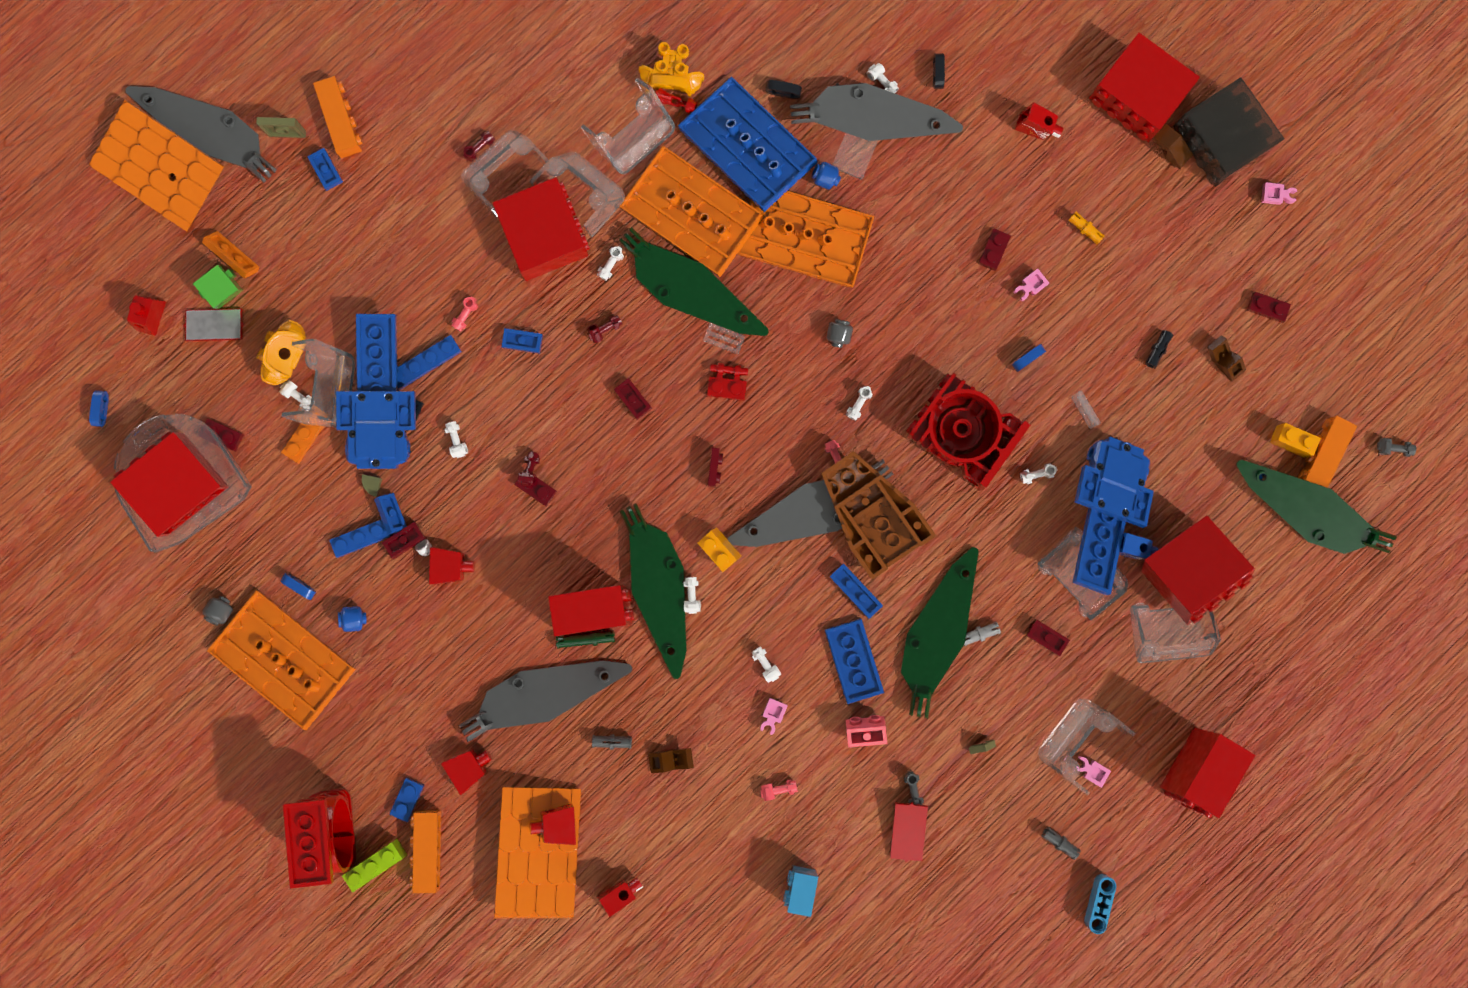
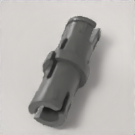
[592,734,632,750]
[1041,827,1081,860]

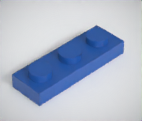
[329,519,391,558]
[829,563,883,619]

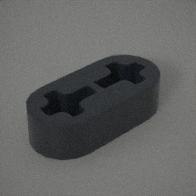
[933,53,945,89]
[765,80,802,99]

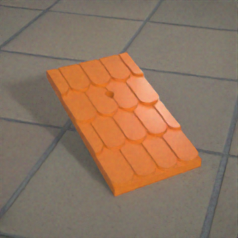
[89,99,225,232]
[619,146,764,277]
[737,191,875,288]
[207,590,356,730]
[494,787,581,918]

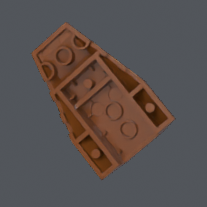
[821,451,936,580]

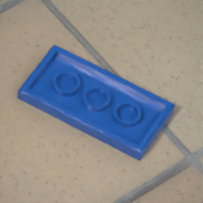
[825,619,884,704]

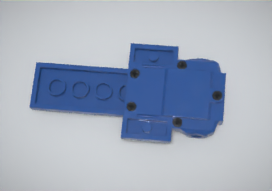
[336,314,416,469]
[1072,437,1154,595]

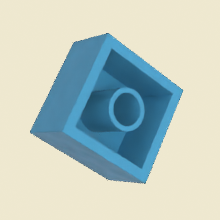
[783,866,818,917]

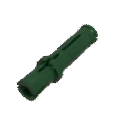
[556,630,615,649]

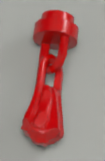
[652,88,697,114]

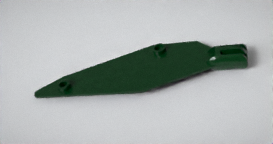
[619,227,769,336]
[1236,460,1397,554]
[619,503,687,679]
[901,547,979,719]

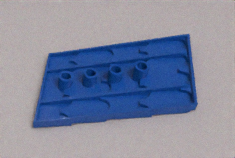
[678,76,818,212]

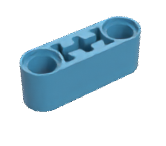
[1084,874,1116,934]

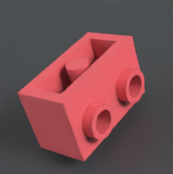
[846,715,887,748]

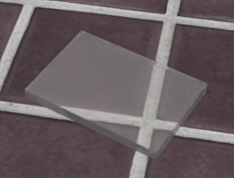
[832,133,878,180]

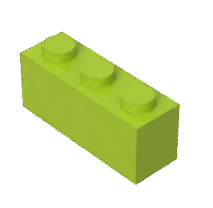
[342,839,407,893]

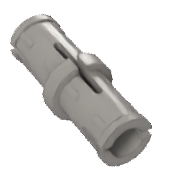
[964,622,1001,646]

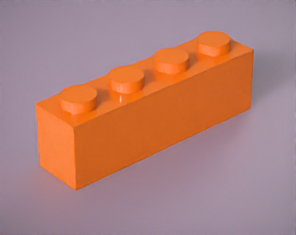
[313,76,363,158]
[1297,415,1357,488]
[409,810,441,893]

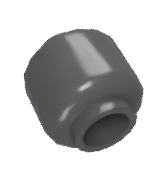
[826,319,853,348]
[202,596,233,626]

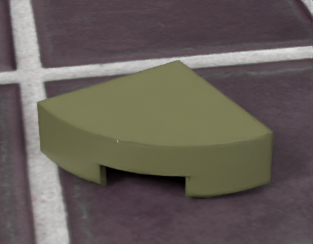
[362,474,382,497]
[969,739,996,754]

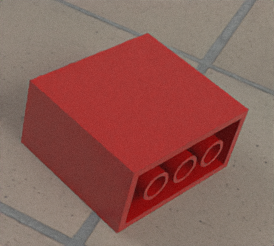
[1089,32,1200,142]
[492,177,590,281]
[110,432,229,537]
[1141,516,1255,625]
[548,585,634,636]
[1160,727,1256,819]

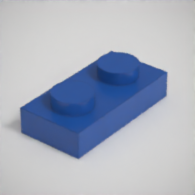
[307,148,343,191]
[501,328,543,354]
[374,493,407,535]
[389,777,425,822]

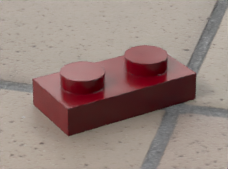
[978,228,1011,271]
[1247,292,1291,323]
[614,378,652,420]
[199,418,244,452]
[708,447,723,488]
[514,469,557,507]
[382,521,426,560]
[1026,619,1070,656]

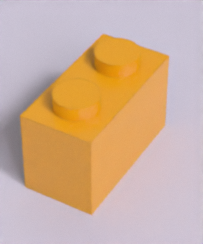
[1270,423,1321,458]
[698,527,742,572]

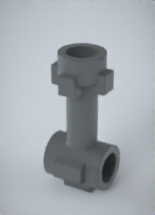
[1377,438,1416,457]
[903,770,924,805]

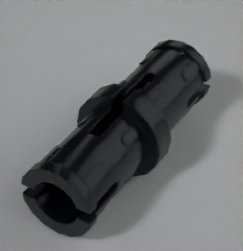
[1145,330,1174,369]

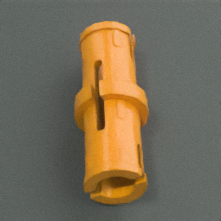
[1068,211,1105,245]

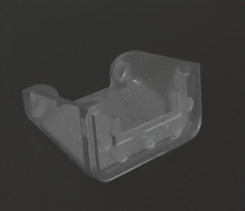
[1037,527,1129,620]
[1130,603,1221,663]

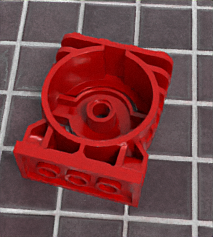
[905,372,1031,491]
[283,789,356,889]

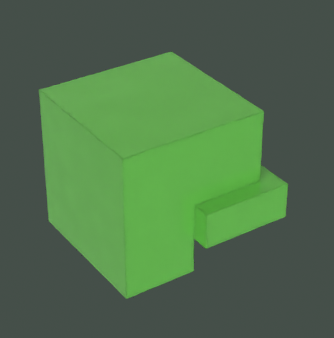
[193,265,243,309]

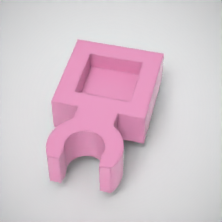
[1261,182,1297,205]
[1014,269,1049,301]
[760,698,788,735]
[1073,756,1111,788]

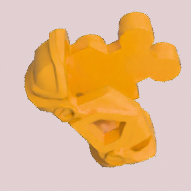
[639,42,705,97]
[256,320,307,385]

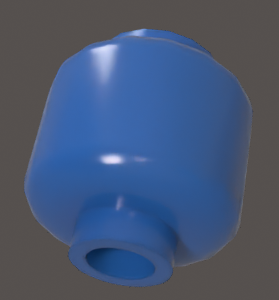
[811,162,841,190]
[338,606,367,632]

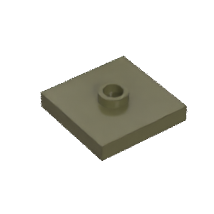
[256,117,306,138]

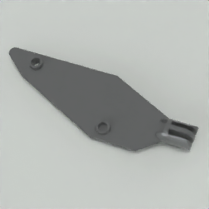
[790,83,963,141]
[125,86,277,183]
[728,459,894,547]
[458,661,632,742]

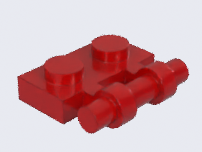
[707,363,749,401]

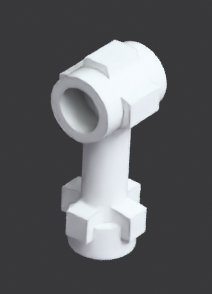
[866,63,899,93]
[597,246,624,281]
[279,380,315,410]
[846,386,873,421]
[445,421,468,458]
[1020,463,1057,484]
[684,577,701,614]
[751,646,781,683]

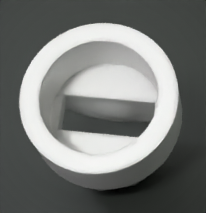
[415,539,432,556]

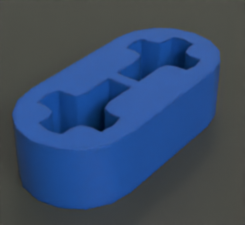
[1012,344,1046,372]
[89,390,109,427]
[280,573,316,600]

